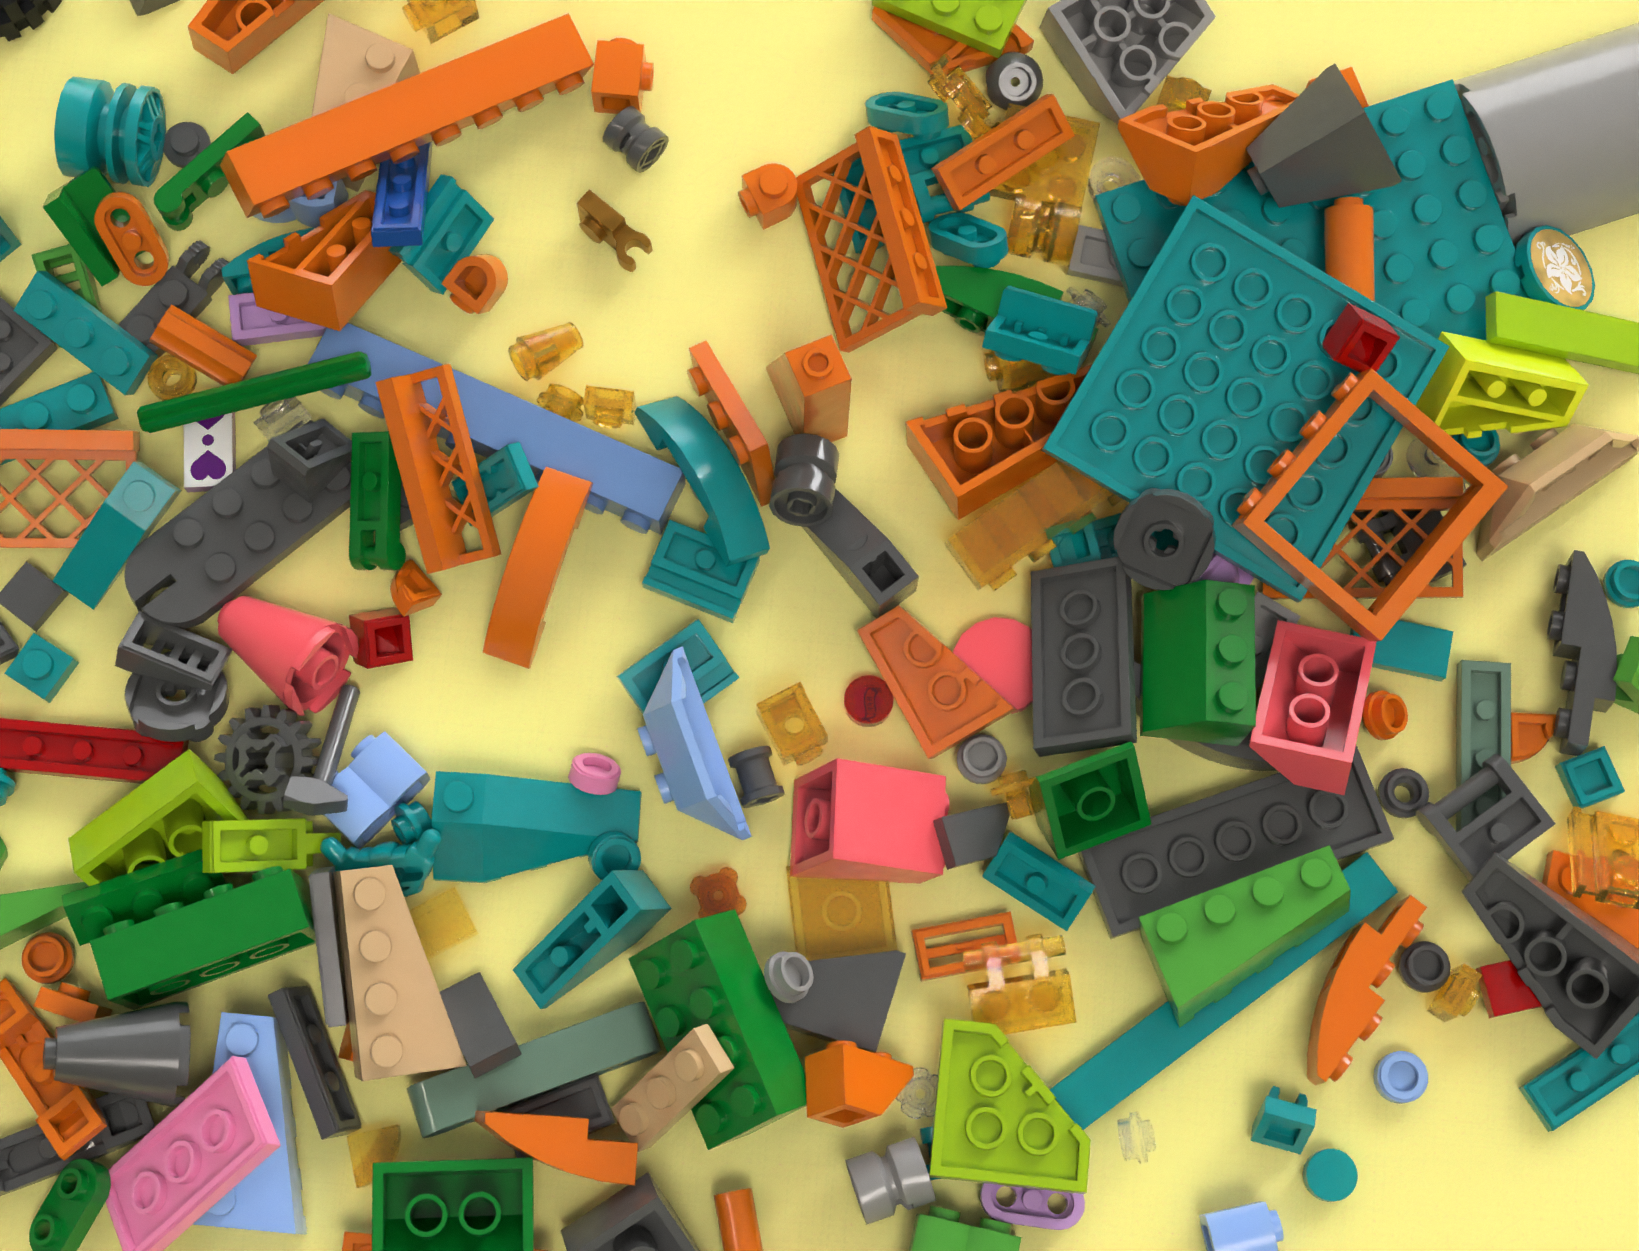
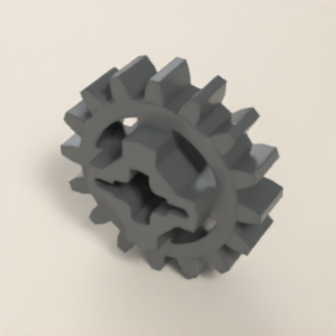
[214,705,322,814]

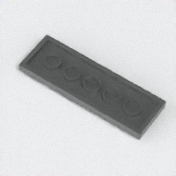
[1078,746,1394,939]

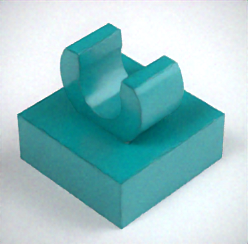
[1251,1086,1317,1154]

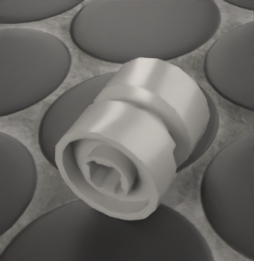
[845,1137,936,1225]

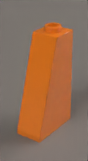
[766,334,852,442]

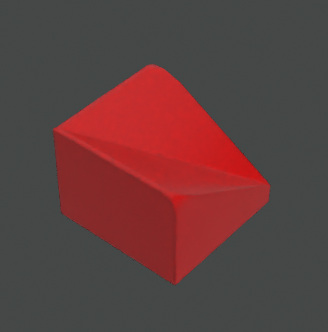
[1322,303,1400,373]
[349,607,413,669]

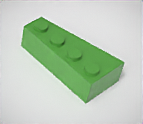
[1139,845,1351,1028]

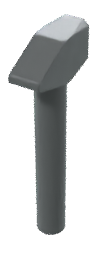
[283,685,360,816]

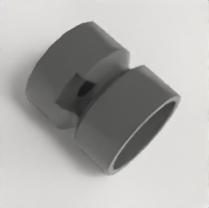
[769,433,839,527]

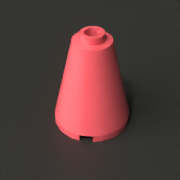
[218,596,359,716]

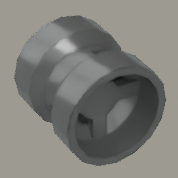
[603,106,669,173]

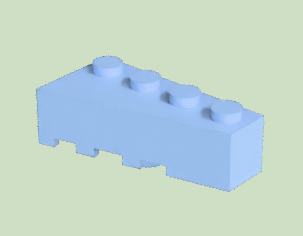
[193,1012,307,1235]

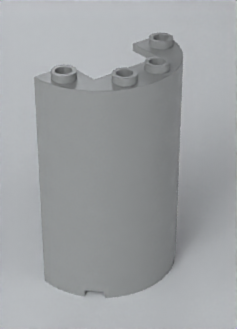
[1454,22,1639,250]

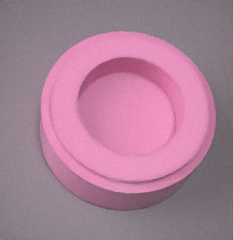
[568,753,621,795]

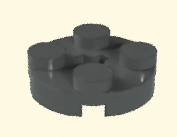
[1113,488,1216,590]
[125,651,229,742]

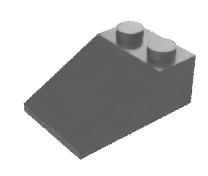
[561,1172,700,1251]

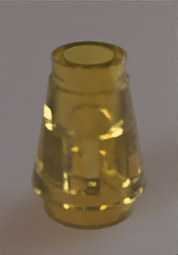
[508,322,584,381]

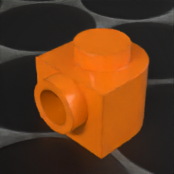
[738,163,797,230]
[441,254,508,314]

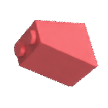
[790,758,949,884]

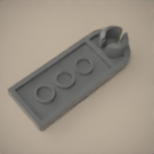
[124,416,351,629]

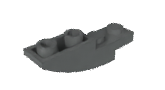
[1547,550,1617,756]

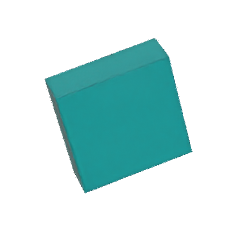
[1555,746,1625,812]

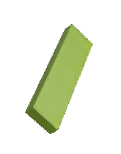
[1485,291,1639,374]

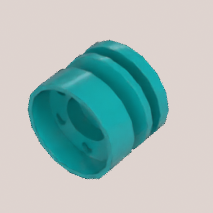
[54,76,166,187]

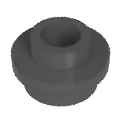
[1378,768,1429,818]

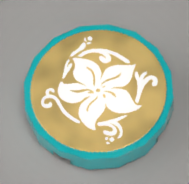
[1514,225,1595,310]

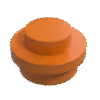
[1362,690,1408,740]
[22,932,75,984]

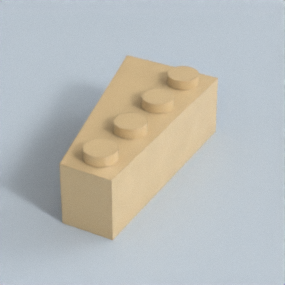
[333,865,467,1081]

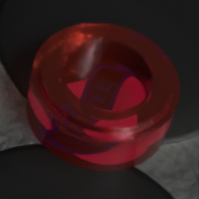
[844,675,894,727]

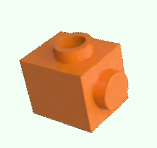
[591,38,654,114]

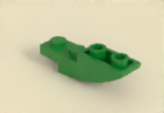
[935,266,1098,360]

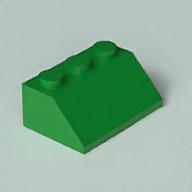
[1140,580,1256,746]
[372,1158,534,1251]

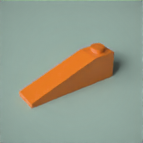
[1118,84,1299,206]

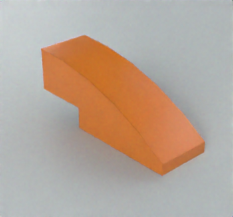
[475,1111,638,1186]

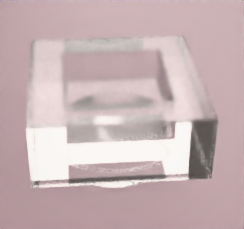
[253,397,313,442]

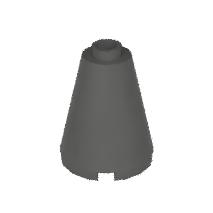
[43,1002,191,1107]

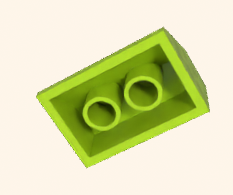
[68,749,249,886]

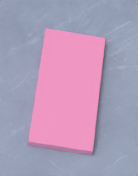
[106,1056,281,1251]

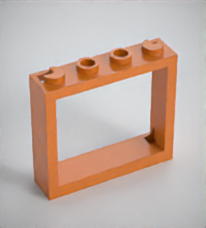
[1231,368,1508,641]

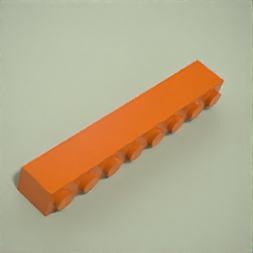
[220,13,594,218]

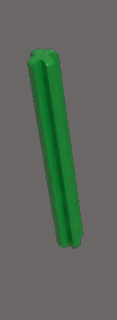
[137,351,372,433]

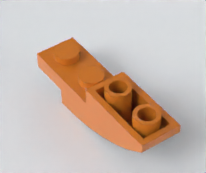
[1307,895,1427,1085]

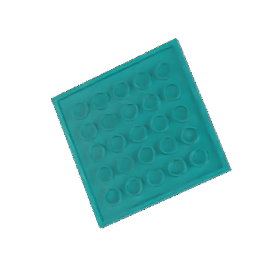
[1041,195,1450,602]

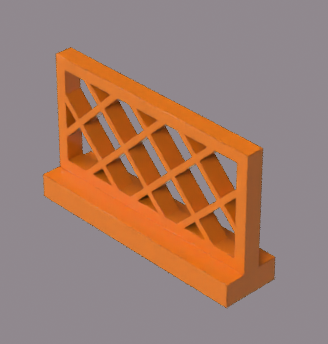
[796,126,947,353]
[0,429,140,548]
[1263,477,1463,600]

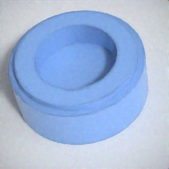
[1373,1051,1428,1104]

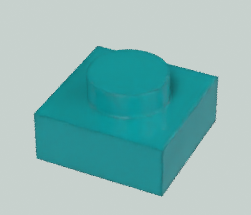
[4,633,79,703]

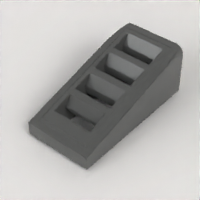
[115,611,232,691]

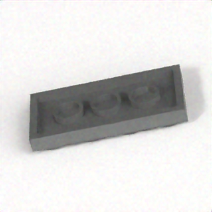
[1031,557,1137,757]

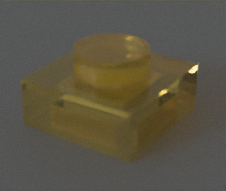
[583,385,637,428]
[1427,963,1482,1022]

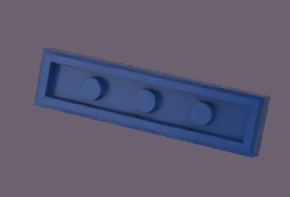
[371,142,432,247]

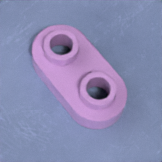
[980,1183,1085,1230]

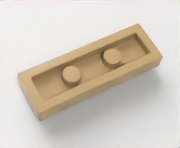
[611,1024,735,1152]

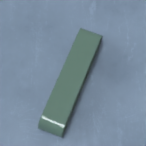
[407,1002,661,1138]

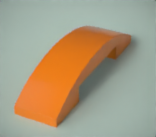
[483,467,593,669]
[0,977,107,1161]

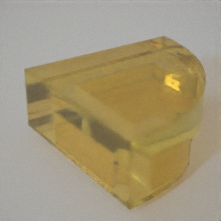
[347,1124,401,1188]

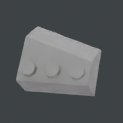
[1039,0,1216,125]

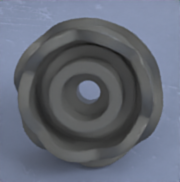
[986,52,1043,112]

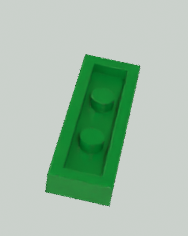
[61,849,227,946]

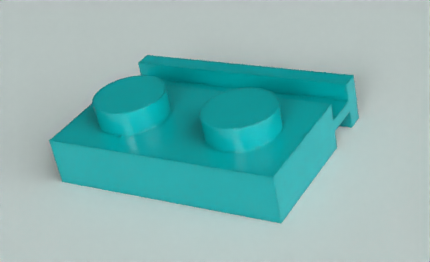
[388,174,494,295]
[642,520,760,623]
[616,619,739,714]

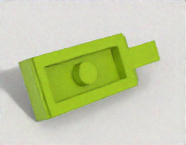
[202,818,341,873]

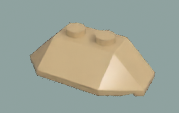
[1476,424,1639,562]

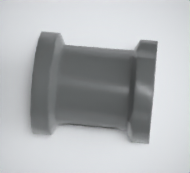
[728,746,785,808]

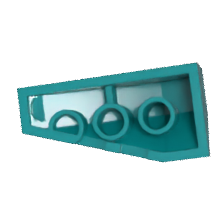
[431,771,642,883]

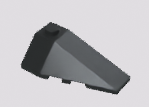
[1462,852,1639,1059]

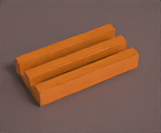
[911,911,1021,982]

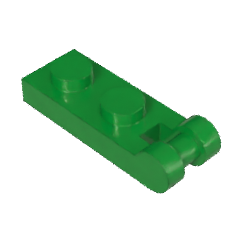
[154,112,265,231]
[349,431,406,570]

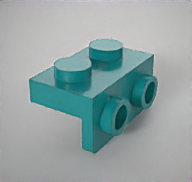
[982,286,1098,375]

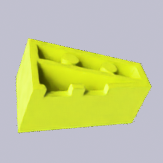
[1415,331,1589,444]

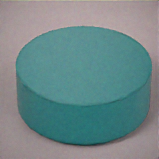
[588,831,641,880]
[1303,1149,1358,1202]

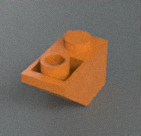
[805,1040,914,1128]

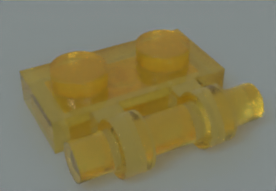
[962,933,1077,1035]

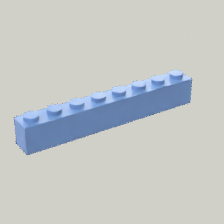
[308,323,686,535]

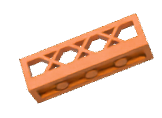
[375,364,502,574]

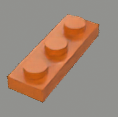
[931,94,1075,210]

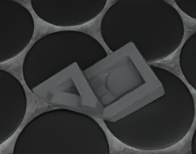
[933,802,1011,870]

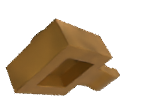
[577,190,653,272]

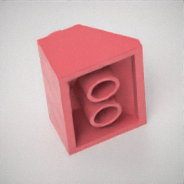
[1249,620,1377,795]

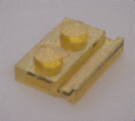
[1567,806,1639,910]

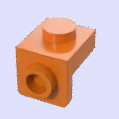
[34,982,113,1022]

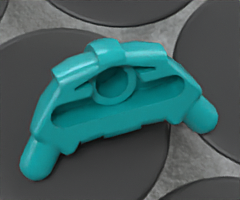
[320,828,441,897]

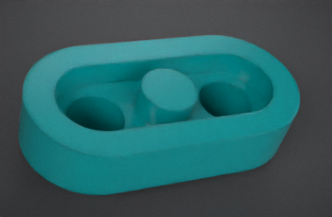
[865,92,949,140]
[928,213,1009,268]

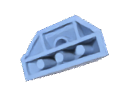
[637,646,752,840]

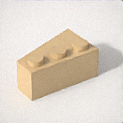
[311,13,420,192]

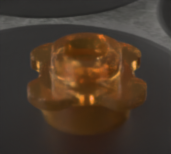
[690,867,747,918]

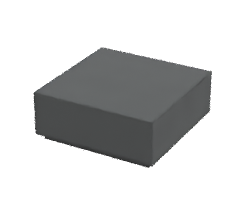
[0,561,68,632]

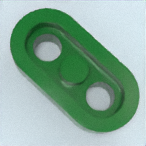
[29,1159,111,1251]

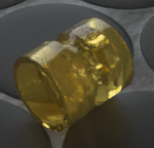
[1007,193,1082,267]

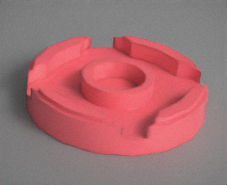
[953,617,1033,714]

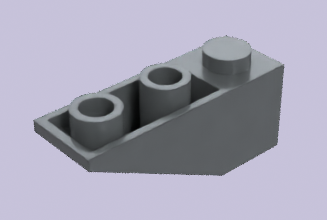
[802,488,919,618]

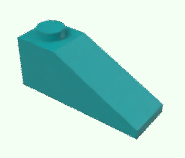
[52,461,182,610]
[513,870,672,1009]

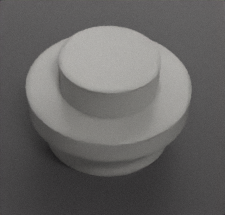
[957,734,1007,784]
[764,951,814,1003]

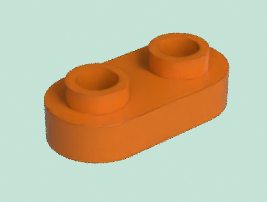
[94,192,169,286]

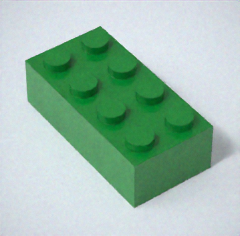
[90,866,316,1010]
[628,909,807,1150]

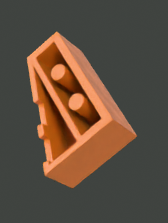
[247,190,402,331]

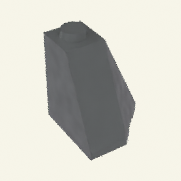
[1246,63,1402,208]

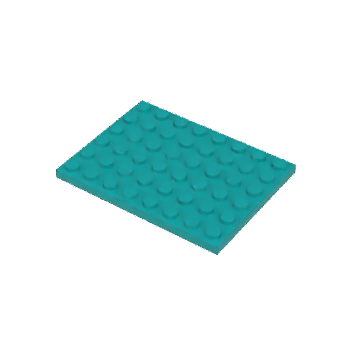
[1093,79,1530,340]

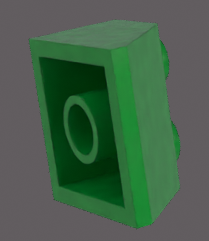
[1029,741,1152,860]

